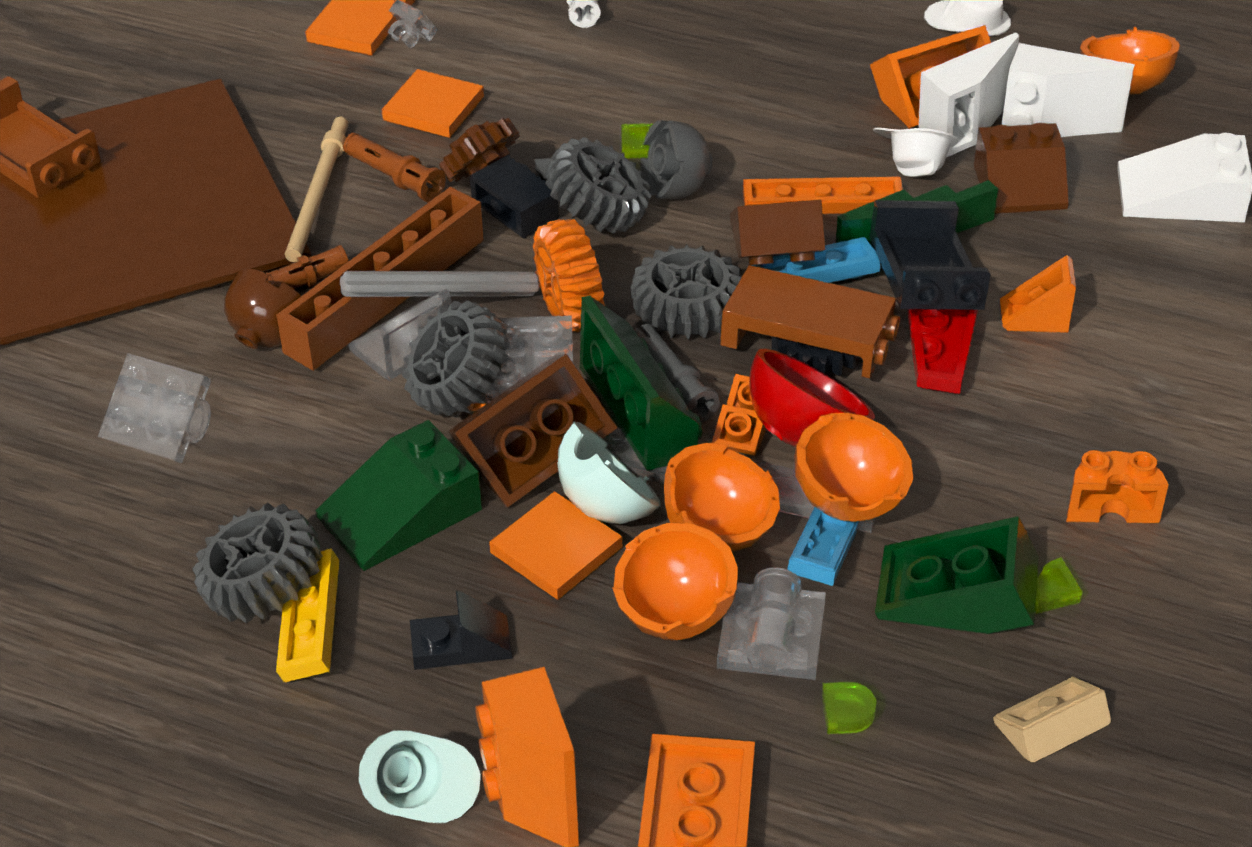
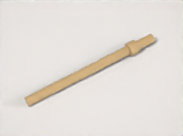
[285,117,349,262]

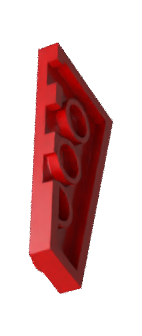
[907,309,979,394]

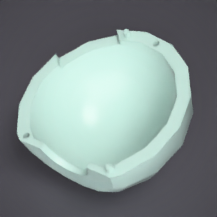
[557,421,661,524]

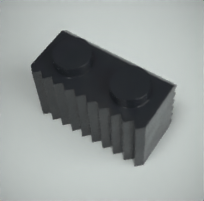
[470,155,559,239]

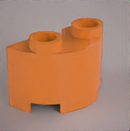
[1066,450,1169,523]

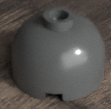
[640,120,713,200]

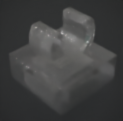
[388,0,438,48]

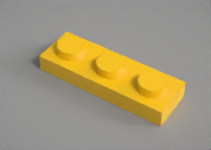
[276,548,339,683]

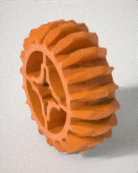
[533,219,605,333]

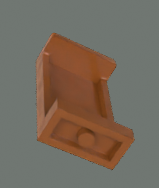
[0,76,101,198]
[720,265,900,379]

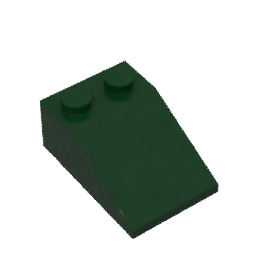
[315,420,482,571]
[875,516,1039,634]

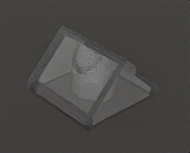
[348,289,451,381]

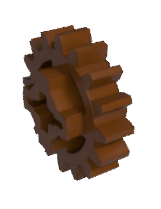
[439,117,520,182]

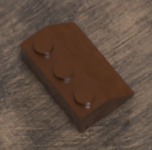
[448,354,617,508]

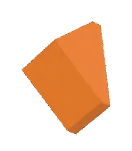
[1000,255,1076,333]

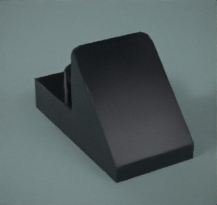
[410,591,512,670]

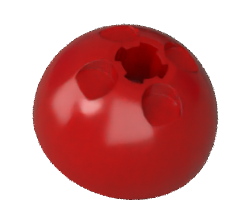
[749,348,875,447]

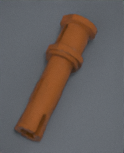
[343,132,446,203]

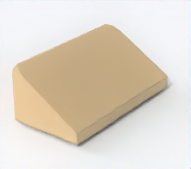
[993,677,1111,762]

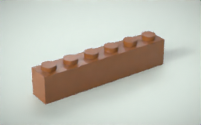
[276,187,484,371]

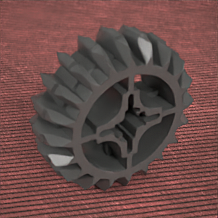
[545,137,652,234]
[631,244,741,339]
[402,300,511,418]
[192,503,323,624]

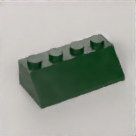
[579,295,703,471]

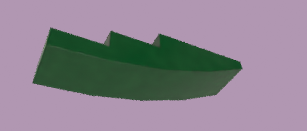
[836,180,998,249]

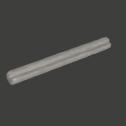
[340,271,539,297]

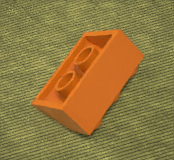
[870,25,991,128]
[475,667,579,847]

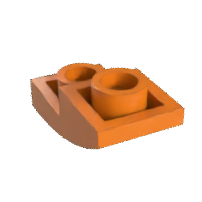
[711,374,766,456]

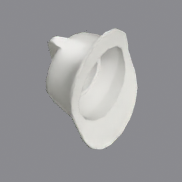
[925,0,1011,36]
[873,127,958,177]

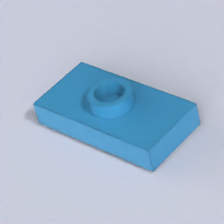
[787,507,859,586]

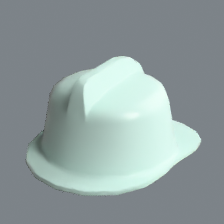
[359,730,480,823]

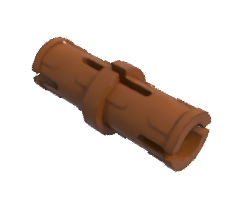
[266,245,349,290]

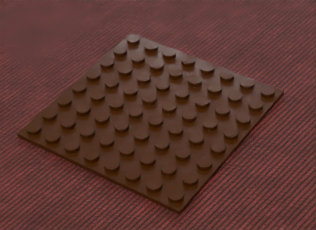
[0,78,311,345]

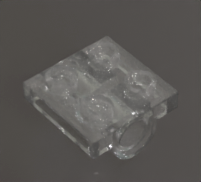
[485,315,573,402]
[98,353,212,463]
[717,568,826,680]

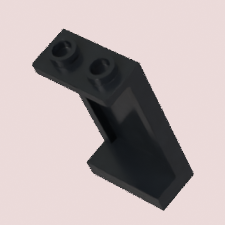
[869,200,991,310]

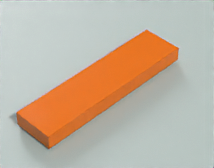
[743,177,903,214]

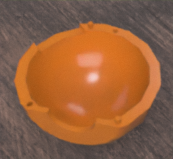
[1080,27,1180,95]
[795,413,913,522]
[664,443,780,552]
[612,523,738,641]

